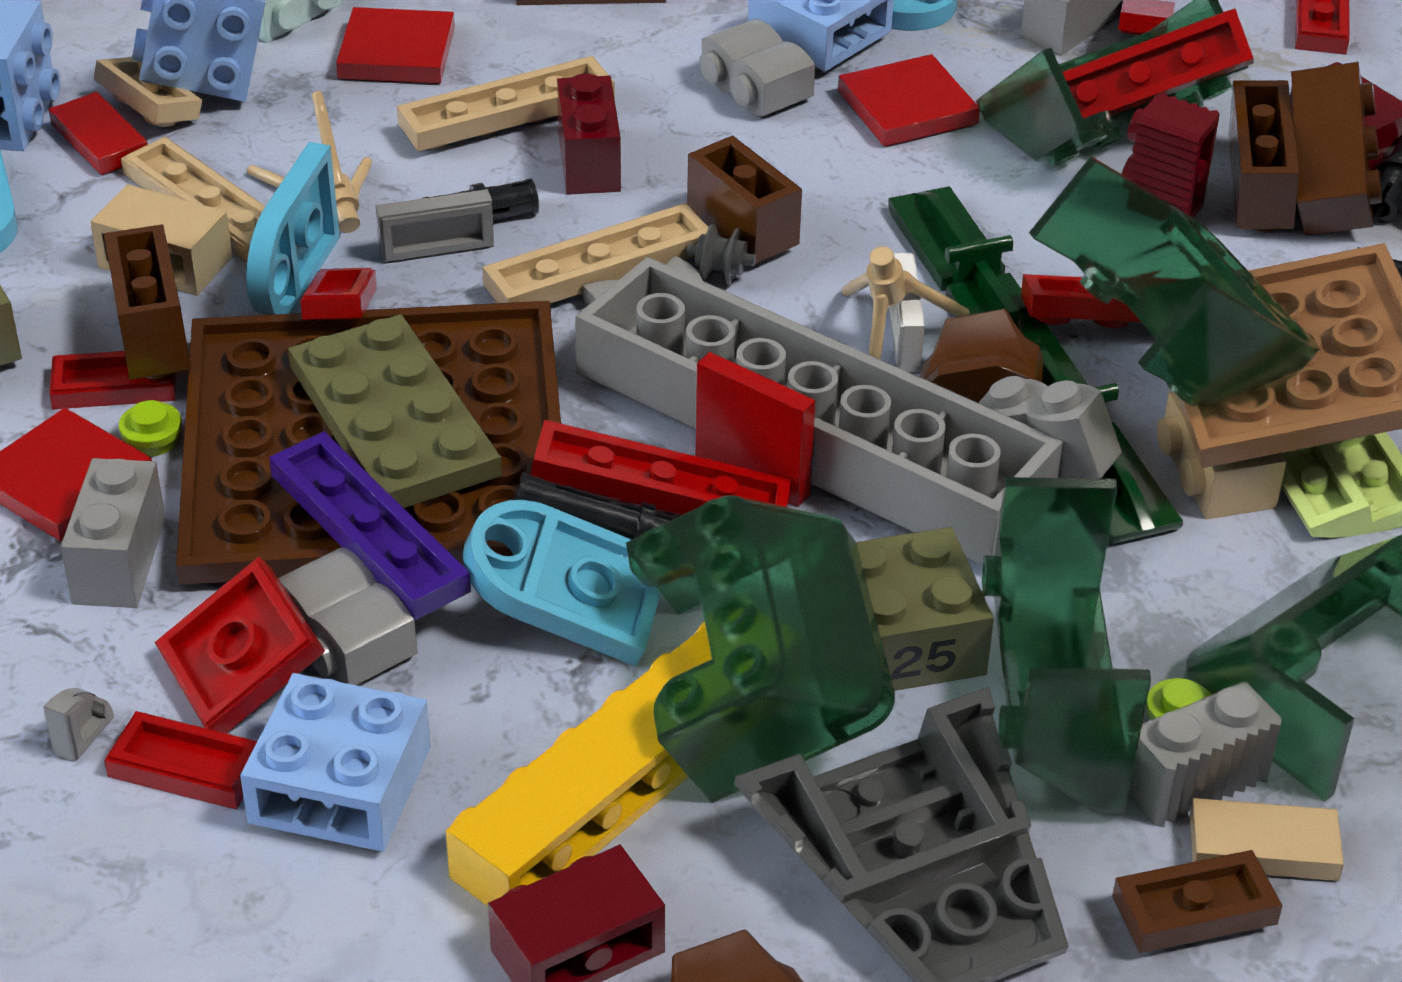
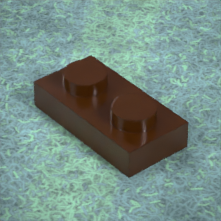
[1112,850,1283,954]

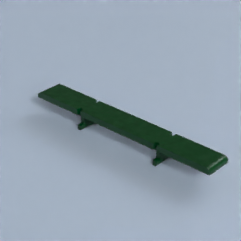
[888,186,1183,545]

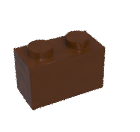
[687,135,802,264]

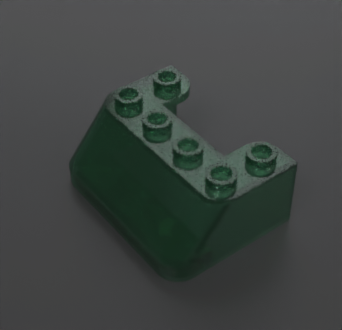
[976,0,1249,167]
[626,496,895,803]

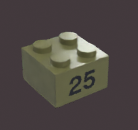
[821,527,994,697]

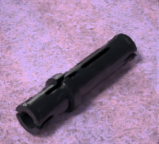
[513,472,710,565]

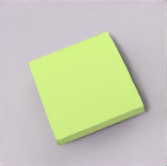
[1281,432,1402,538]

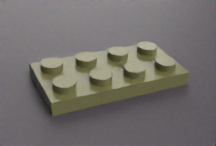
[288,314,502,508]

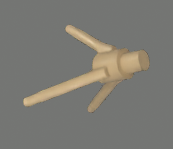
[247,91,372,233]
[841,246,970,360]

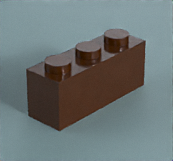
[1291,62,1382,236]
[1229,80,1299,231]
[104,224,191,380]

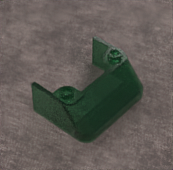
[1029,156,1320,407]
[981,477,1151,813]
[1183,535,1402,801]

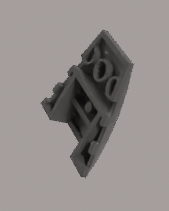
[734,687,1069,982]

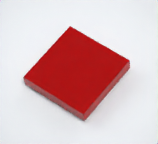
[336,7,455,84]
[838,54,980,147]
[695,352,816,507]
[0,407,152,542]
[154,557,326,733]

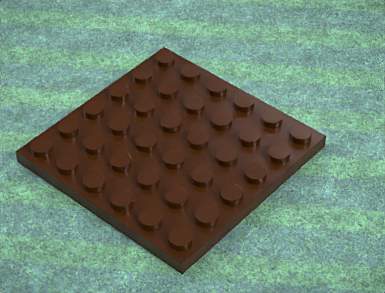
[176,301,561,585]

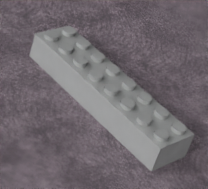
[575,257,1063,569]

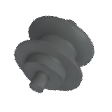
[687,224,756,285]

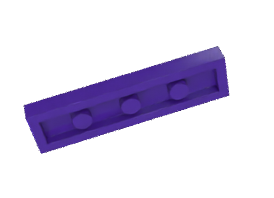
[269,431,471,621]

